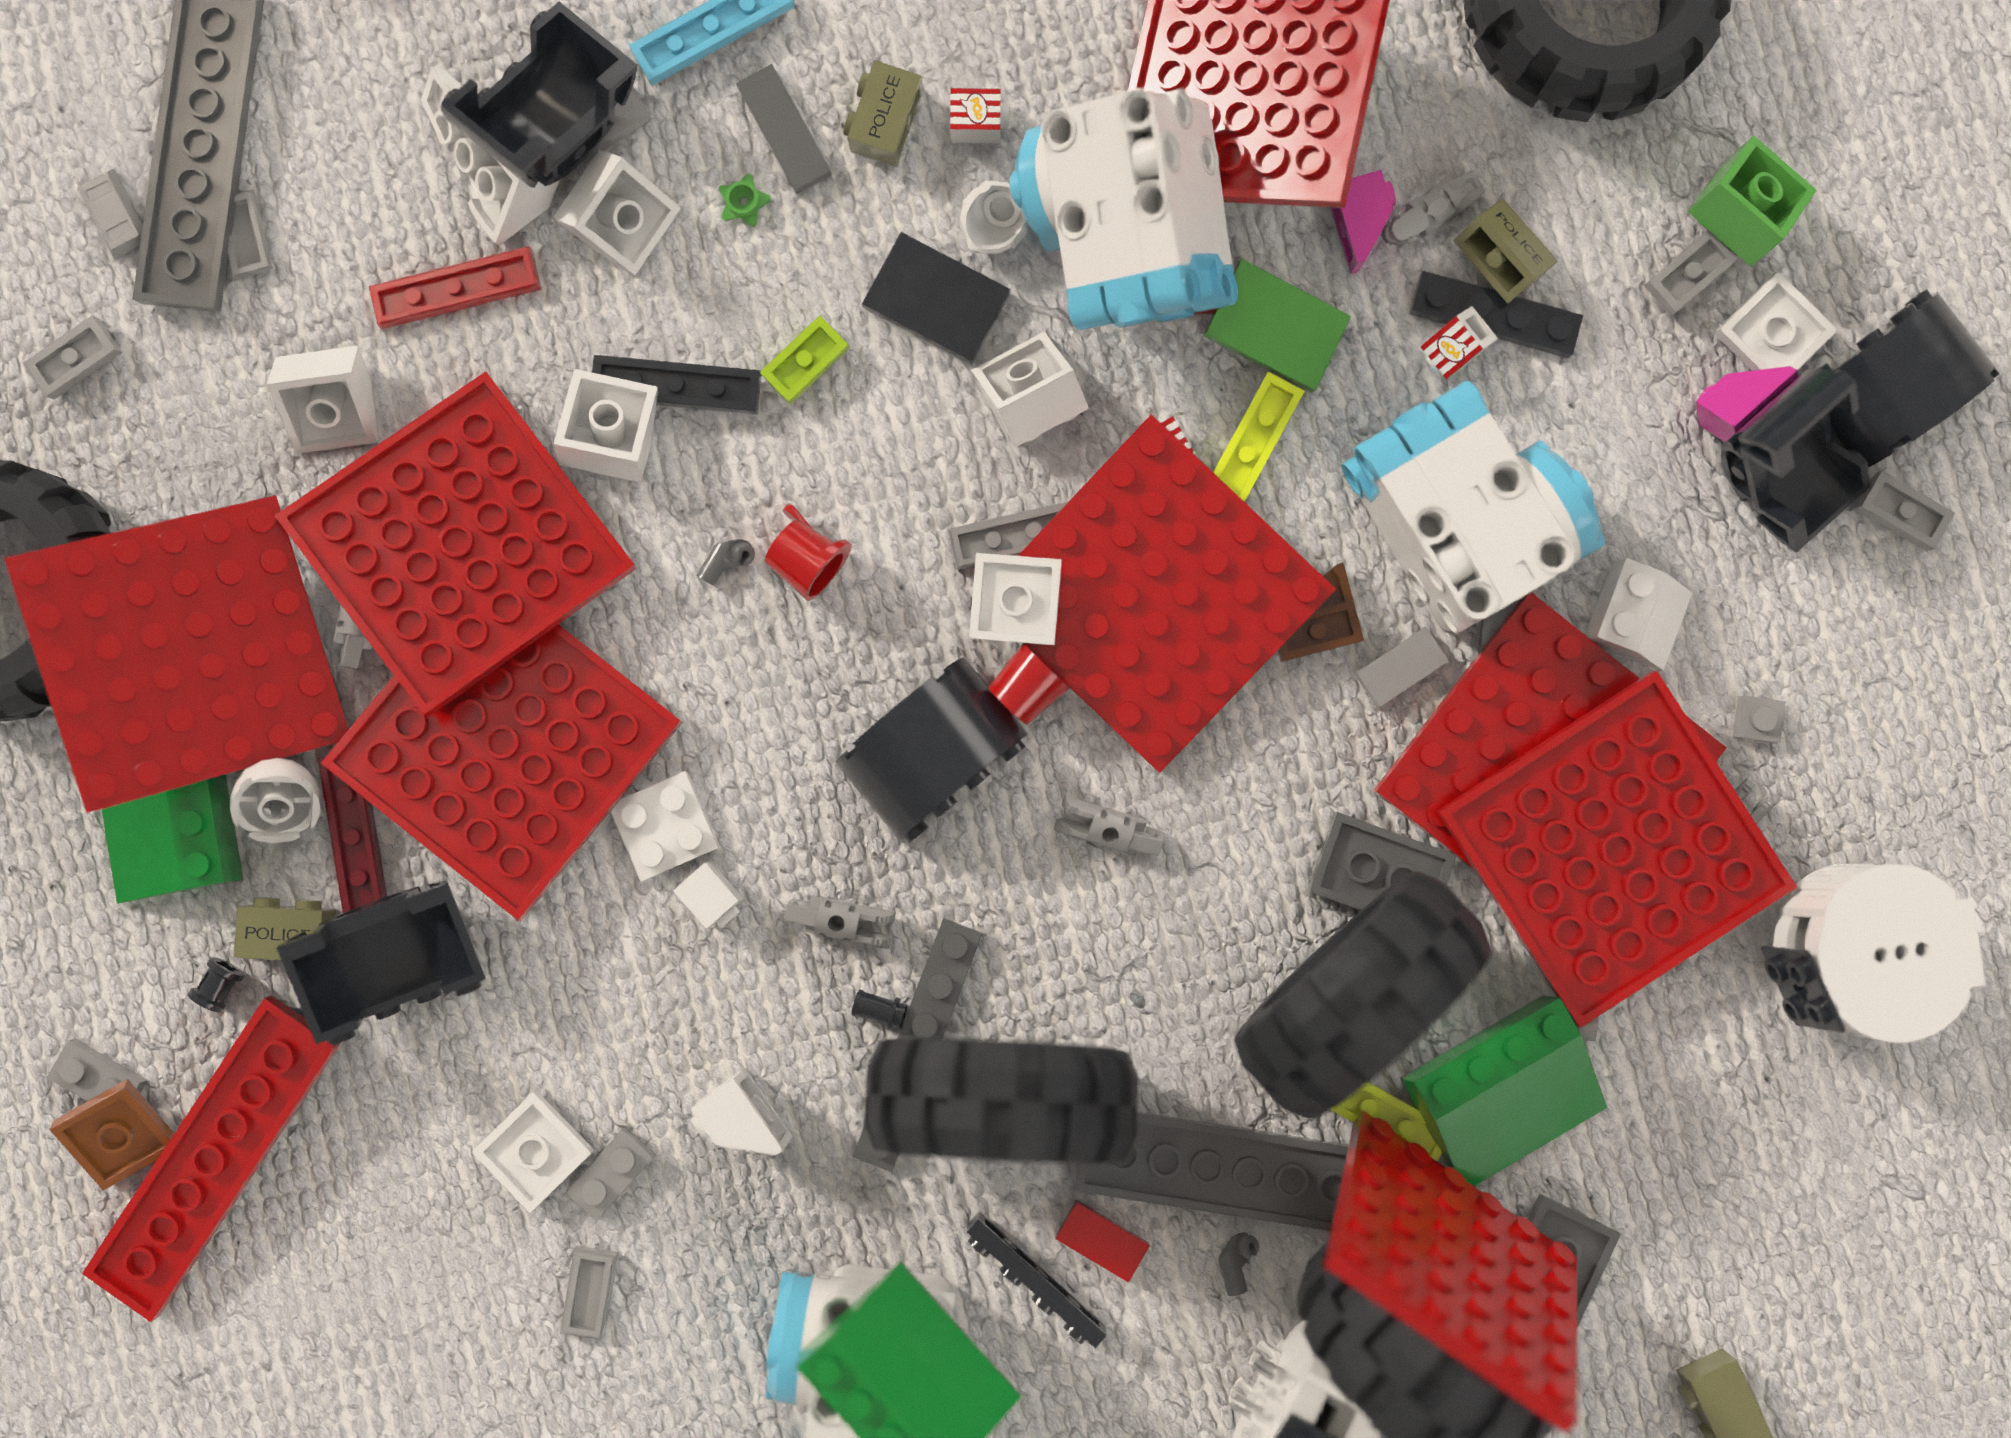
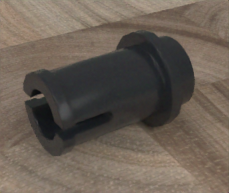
[851,989,908,1031]

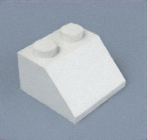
[553,150,681,275]
[971,332,1089,447]
[267,346,379,454]
[554,369,658,483]
[1585,558,1692,671]
[690,1068,793,1155]

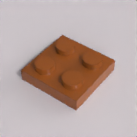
[49,1079,174,1190]

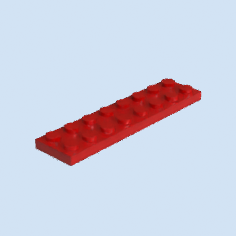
[82,995,341,1322]

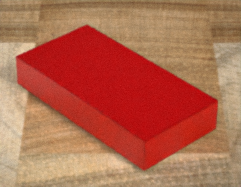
[1055,1199,1150,1283]

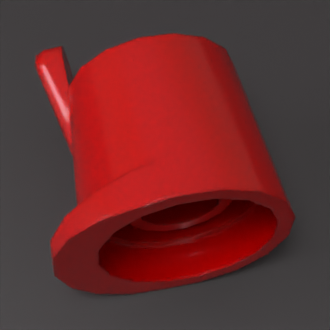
[765,504,852,601]
[987,643,1070,725]

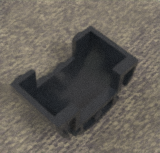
[440,2,638,188]
[1818,289,2000,468]
[1721,369,1870,553]
[836,657,1028,843]
[276,881,486,1045]

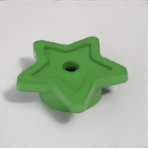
[718,173,771,227]

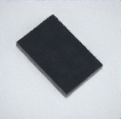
[862,232,1011,365]

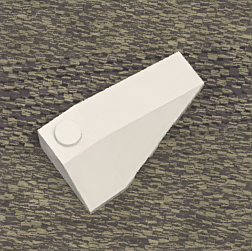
[421,66,560,244]

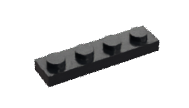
[1409,271,1584,358]
[592,355,762,415]
[967,1211,1107,1349]

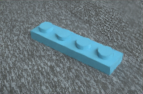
[629,0,795,86]

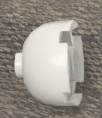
[230,758,321,844]

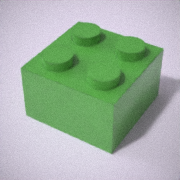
[1688,135,1817,266]

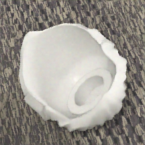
[959,181,1029,254]

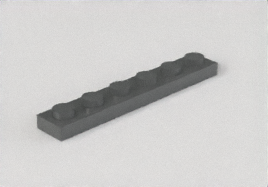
[853,918,983,1172]

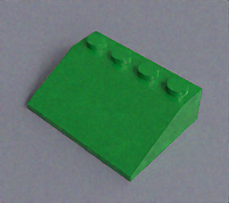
[101,774,244,904]
[1400,995,1607,1186]
[796,1260,1021,1438]

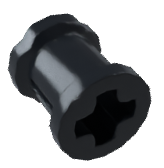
[187,957,245,1013]

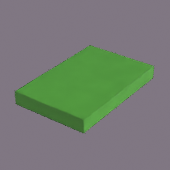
[1203,259,1351,393]

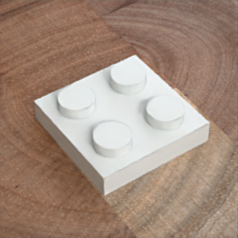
[1714,271,1838,371]
[969,553,1062,645]
[611,771,720,882]
[472,1090,595,1213]

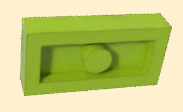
[760,315,850,405]

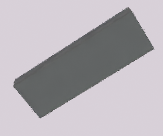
[736,64,832,195]

